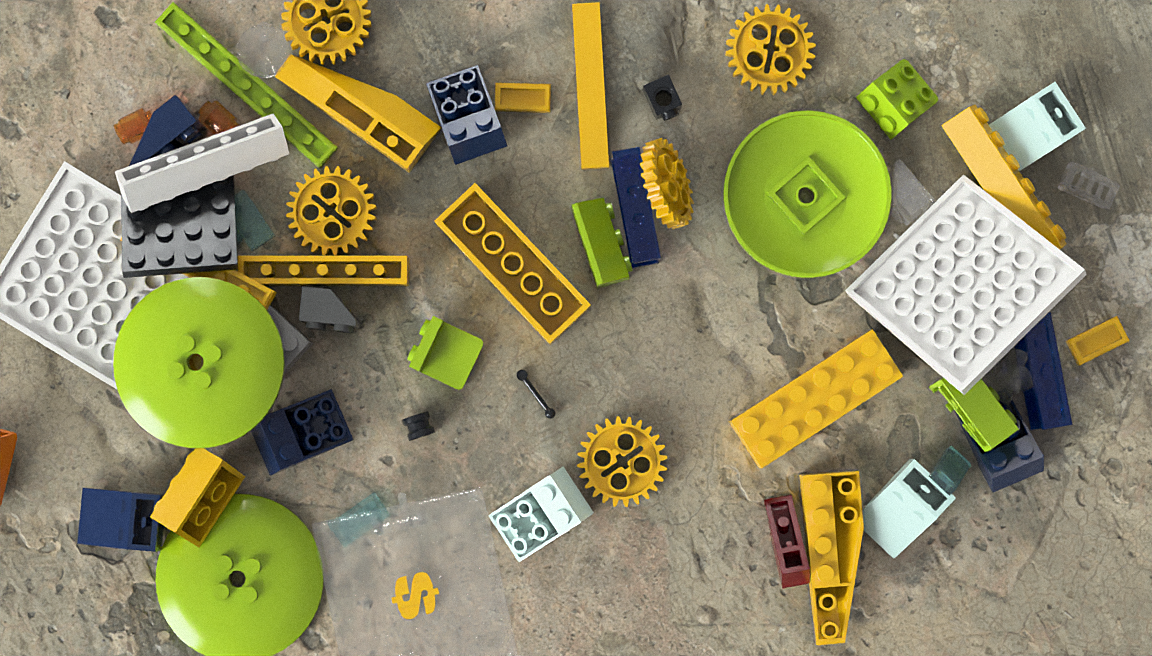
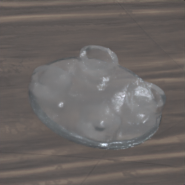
[236,22,292,78]

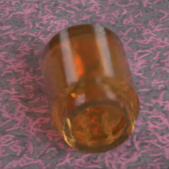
[198,100,240,135]
[113,108,152,145]

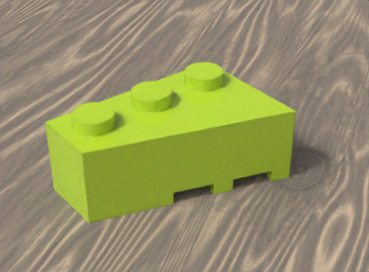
[929,377,1019,452]

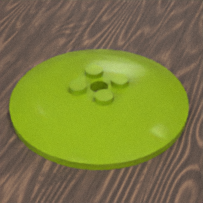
[723,111,891,278]
[113,277,285,448]
[156,494,324,656]

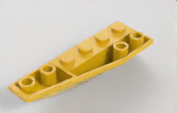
[275,54,442,173]
[799,471,864,645]

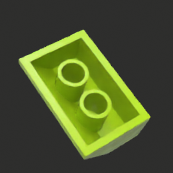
[572,197,633,289]

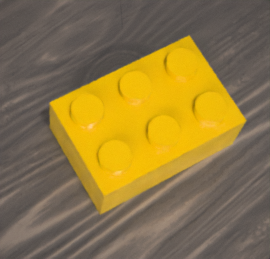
[150,448,246,548]

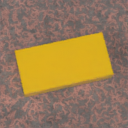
[495,83,551,113]
[1066,316,1130,366]

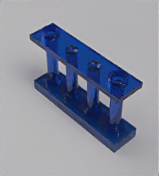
[611,147,661,269]
[1014,312,1073,430]

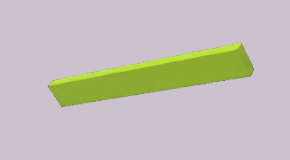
[155,2,339,169]

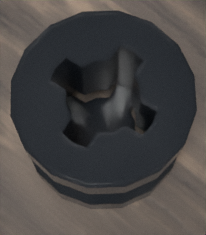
[402,411,435,441]

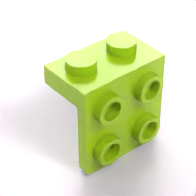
[856,59,938,140]
[407,316,484,390]

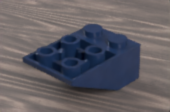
[426,65,507,165]
[129,95,206,166]
[251,389,354,476]
[955,389,1044,493]
[77,488,165,552]

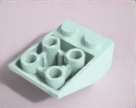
[989,82,1086,171]
[862,459,956,559]
[488,467,594,562]

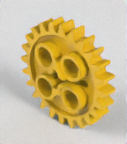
[281,0,372,65]
[725,4,816,95]
[640,138,694,229]
[286,166,377,256]
[577,416,668,507]

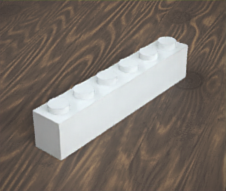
[115,114,289,213]

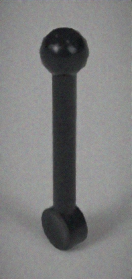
[517,370,556,419]

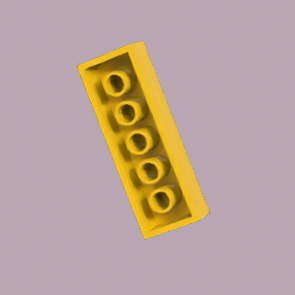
[434,183,591,345]
[729,329,903,468]

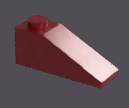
[764,495,810,589]

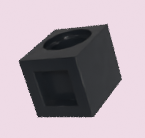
[643,74,682,121]

